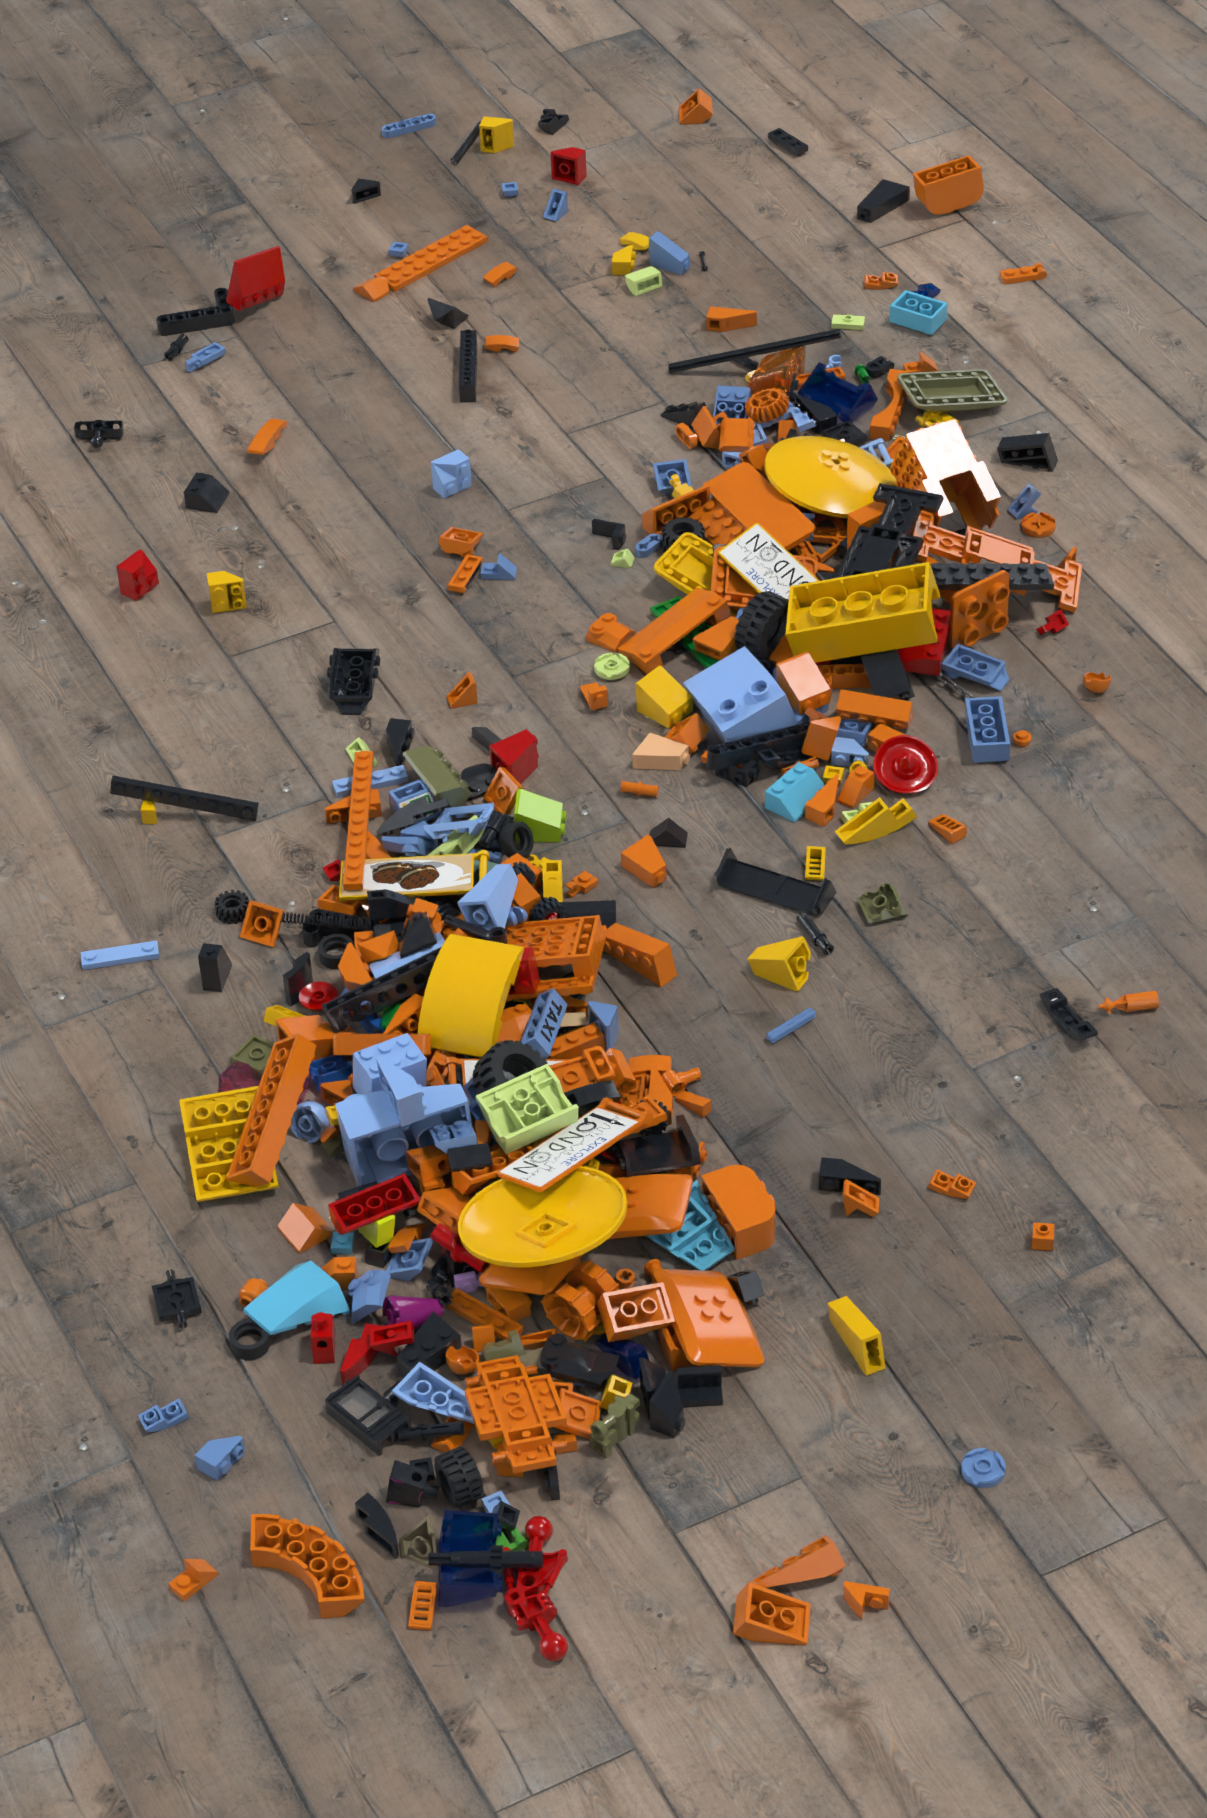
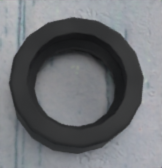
[499,822,534,858]
[318,934,355,969]
[229,1319,271,1360]

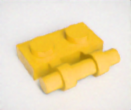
[915,411,959,428]

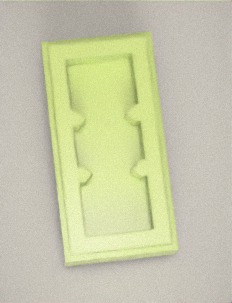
[831,314,865,330]

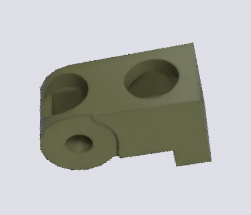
[482,1330,525,1361]

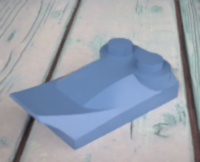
[941,644,1009,691]

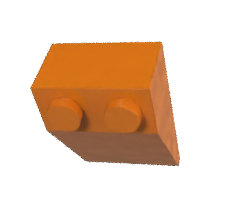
[597,1282,675,1343]
[733,1582,811,1645]

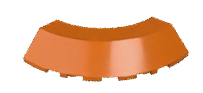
[250,1514,365,1618]

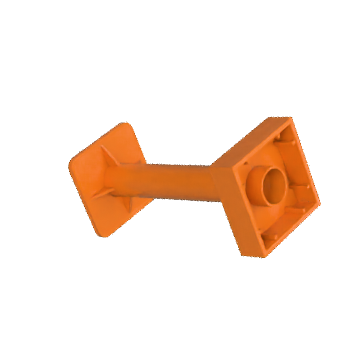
[847,501,1010,649]

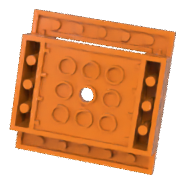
[482,915,607,1002]

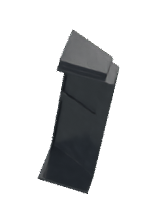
[715,847,836,916]

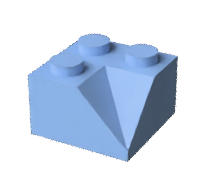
[431,449,472,498]

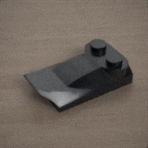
[537,1334,620,1388]

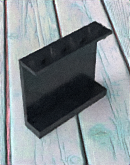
[611,1115,701,1177]

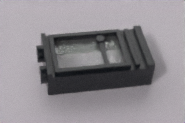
[325,1375,411,1456]

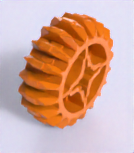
[745,388,789,423]

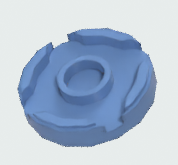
[961,1448,1006,1488]

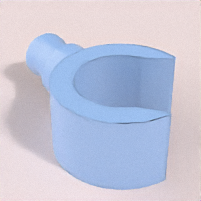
[824,355,842,370]

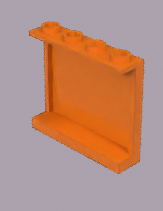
[417,1187,477,1234]

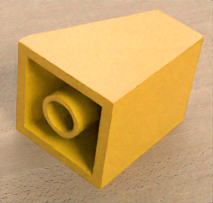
[636,665,693,729]

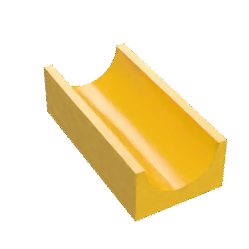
[786,562,940,663]

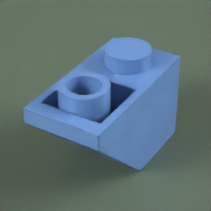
[195,1436,245,1481]

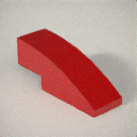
[340,1323,381,1385]

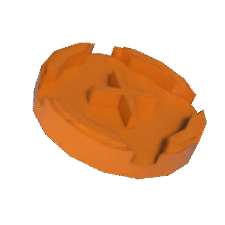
[1021,512,1056,538]

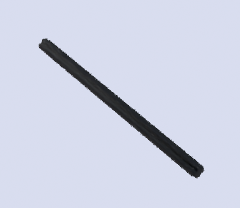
[668,329,841,373]

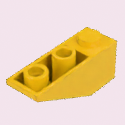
[542,860,563,902]

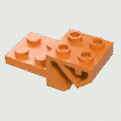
[549,1046,636,1093]

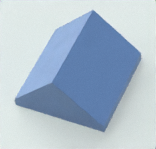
[587,1001,619,1052]

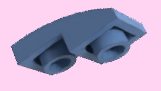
[138,1398,190,1433]

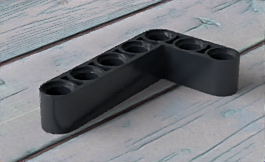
[156,288,235,336]

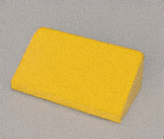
[264,1005,305,1026]

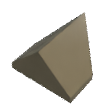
[400,1515,439,1572]

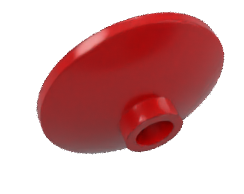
[299,982,338,1011]

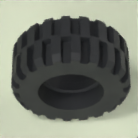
[735,591,789,662]
[472,1040,548,1095]

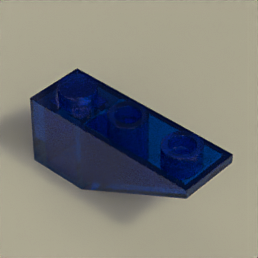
[595,1333,650,1380]

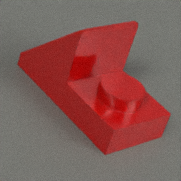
[370,1321,414,1356]

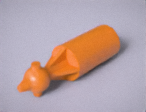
[1098,990,1159,1014]

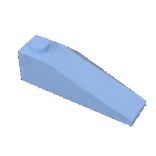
[392,1362,474,1424]

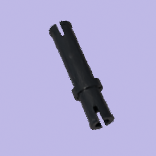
[796,911,834,955]
[398,1421,465,1442]

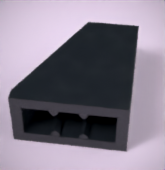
[198,943,232,992]

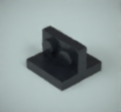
[676,1365,723,1408]

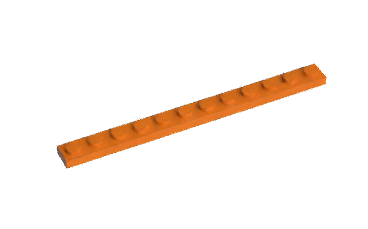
[343,751,374,890]

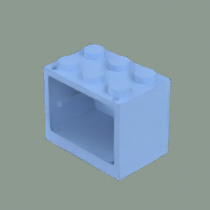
[353,1033,427,1095]

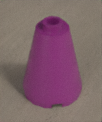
[382,1295,444,1331]

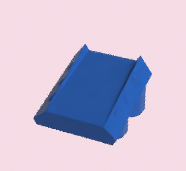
[309,1055,353,1093]

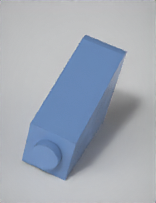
[649,231,691,275]

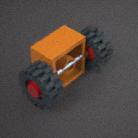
[510,862,567,923]

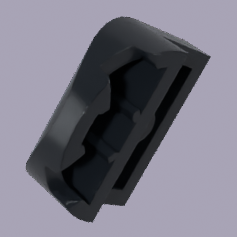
[460,763,497,800]

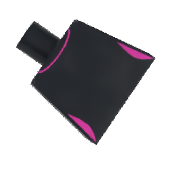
[386,1460,439,1507]

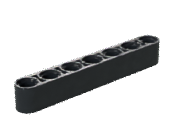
[706,722,810,770]

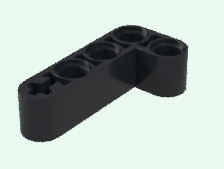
[302,909,380,947]

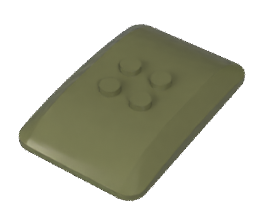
[897,369,1007,412]

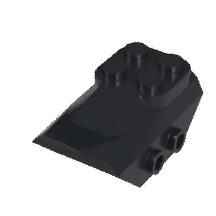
[327,648,380,715]

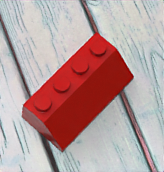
[328,1173,420,1235]

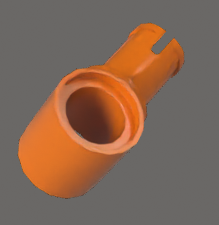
[661,1067,701,1096]

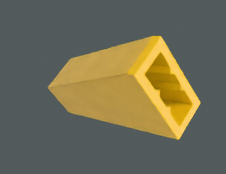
[827,1296,886,1376]

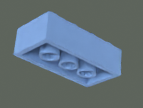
[965,696,1010,763]

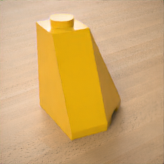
[747,936,811,991]

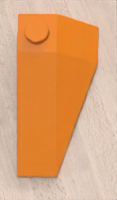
[497,1004,532,1043]
[750,1535,846,1588]

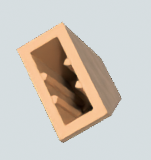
[632,733,690,770]

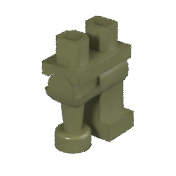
[590,1394,640,1459]

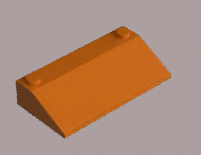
[617,588,731,674]

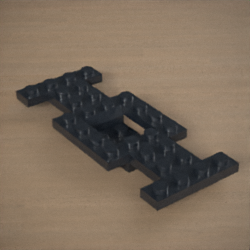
[835,483,944,578]

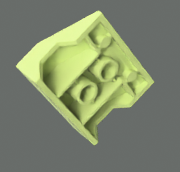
[475,1064,579,1154]

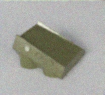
[857,883,908,924]

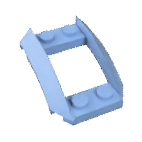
[423,803,495,839]

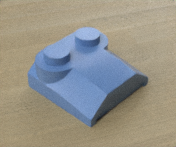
[653,459,692,495]
[836,718,873,746]
[382,836,430,857]
[348,1269,391,1324]

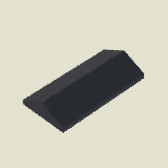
[560,900,616,929]

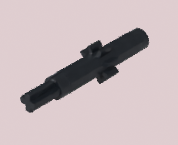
[428,1545,544,1573]

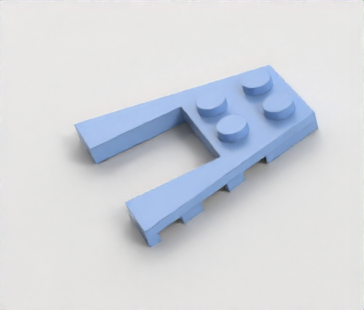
[753,401,816,446]

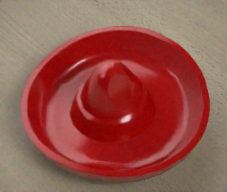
[873,735,938,794]

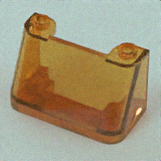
[747,346,805,398]

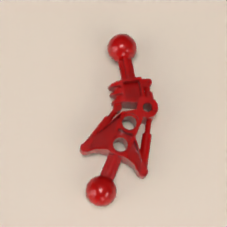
[503,1516,568,1662]

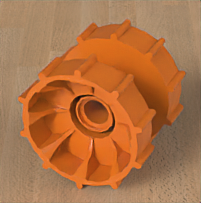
[540,1260,619,1342]

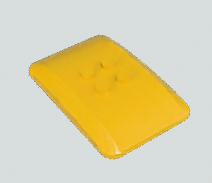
[654,532,739,618]

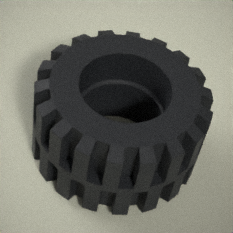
[662,517,705,553]
[434,1446,483,1508]

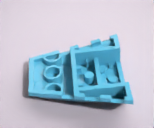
[646,1180,735,1271]
[243,1260,350,1335]

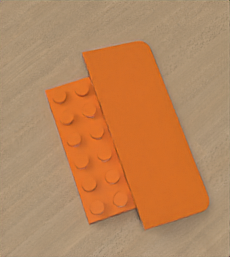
[688,462,815,551]

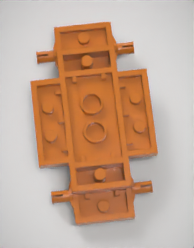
[465,1355,567,1474]

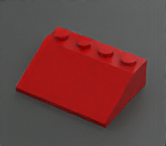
[226,246,285,311]
[898,609,951,676]

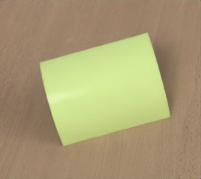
[625,266,662,296]

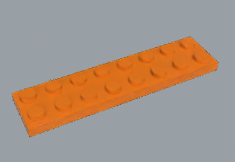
[374,225,488,292]

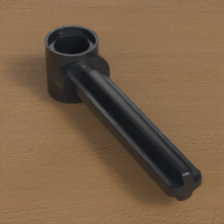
[444,915,508,944]

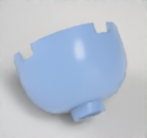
[290,1101,330,1143]

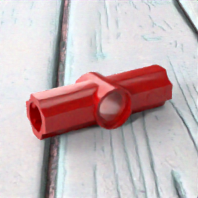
[430,1223,489,1273]

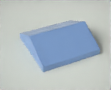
[386,1238,434,1281]

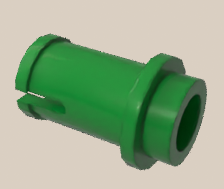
[854,364,871,384]

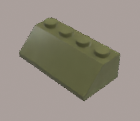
[403,745,472,807]

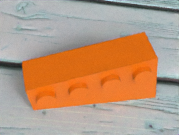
[603,923,677,987]

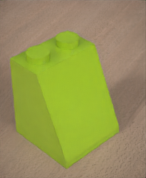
[514,789,567,842]

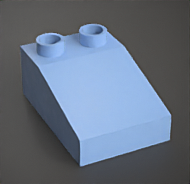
[683,646,798,743]
[335,1084,472,1187]

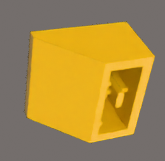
[479,116,514,153]
[207,571,247,613]

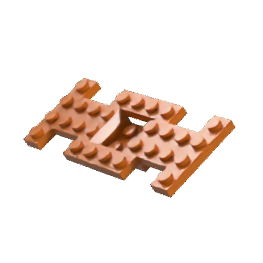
[912,510,1082,613]

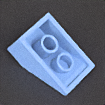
[376,1056,427,1127]

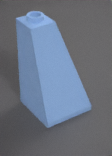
[457,864,518,930]

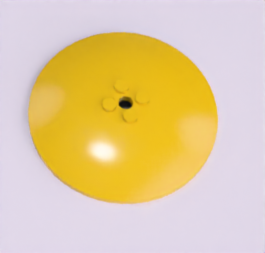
[764,436,898,518]
[458,1166,628,1268]

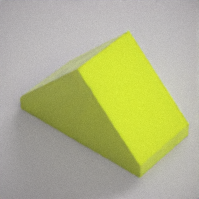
[358,1214,395,1248]

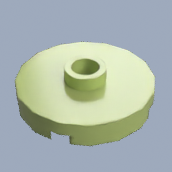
[594,653,630,680]

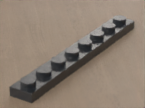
[110,776,259,821]

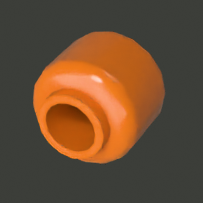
[239,1278,268,1307]

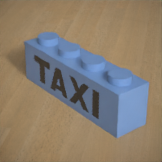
[521,988,568,1059]

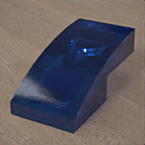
[910,283,941,298]

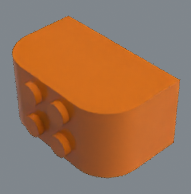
[912,155,984,215]
[701,1165,776,1260]

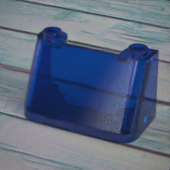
[797,362,878,423]
[438,1510,502,1608]

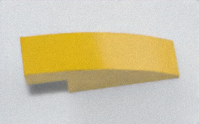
[835,797,918,845]

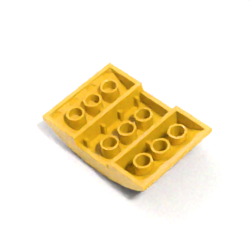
[418,934,524,1058]
[179,1086,279,1202]

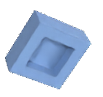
[481,1491,510,1518]

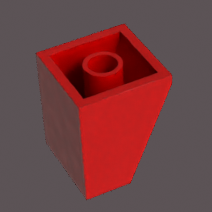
[489,729,539,784]

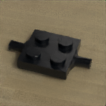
[152,1269,202,1328]

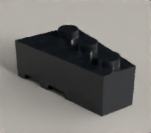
[997,433,1058,472]
[397,1311,462,1378]

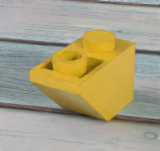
[612,245,636,276]
[599,1374,633,1410]

